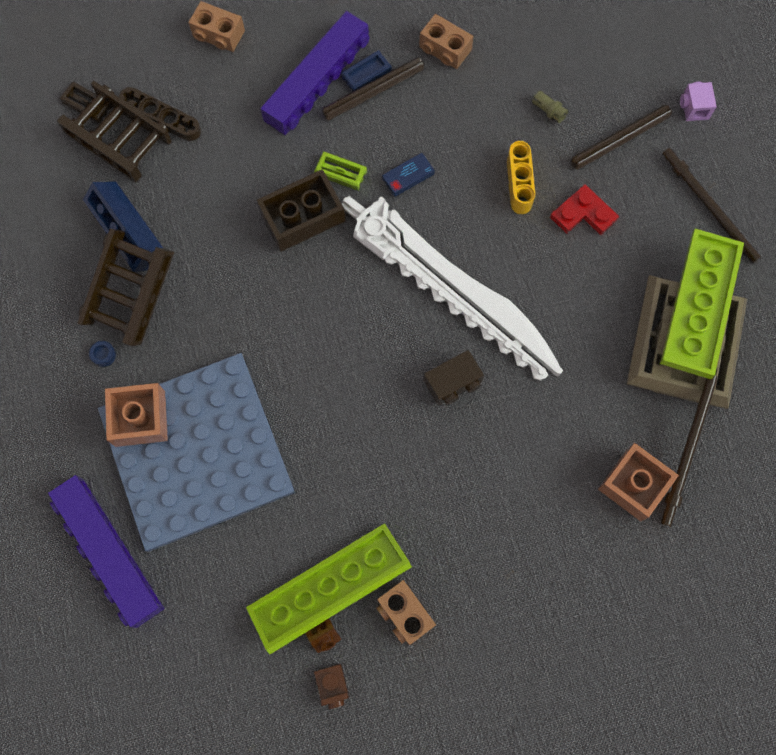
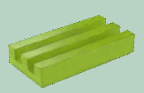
[314,151,367,191]

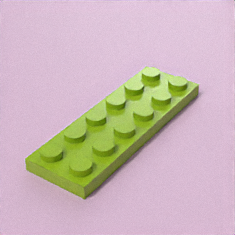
[660,229,744,379]
[246,523,412,654]

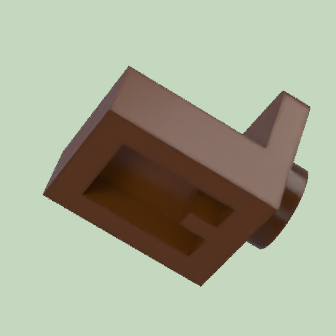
[306,618,341,653]
[314,664,349,710]

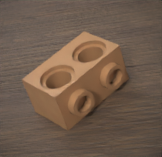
[188,1,245,52]
[419,14,474,69]
[376,580,436,645]

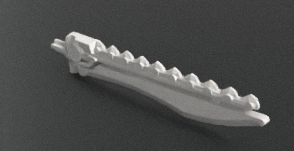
[341,196,563,381]

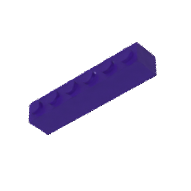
[260,11,370,135]
[48,475,165,628]

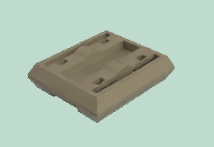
[627,275,747,409]

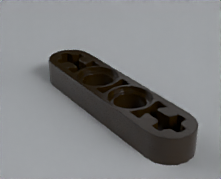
[119,87,201,141]

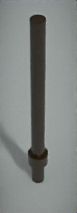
[662,148,761,263]
[661,376,718,527]

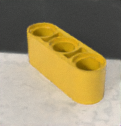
[507,141,535,214]

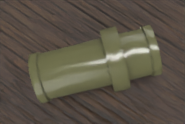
[532,90,568,123]

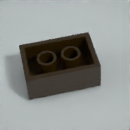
[256,169,346,252]

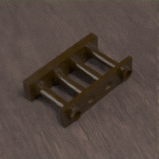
[57,80,172,183]
[78,228,174,346]

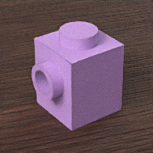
[680,82,717,121]

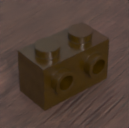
[423,349,484,406]

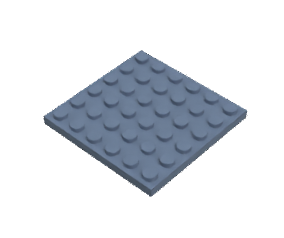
[98,353,295,552]

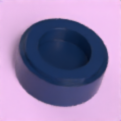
[89,341,116,367]

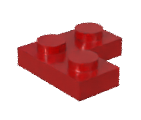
[550,184,619,235]

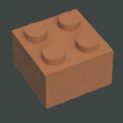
[105,383,168,447]
[598,443,679,521]

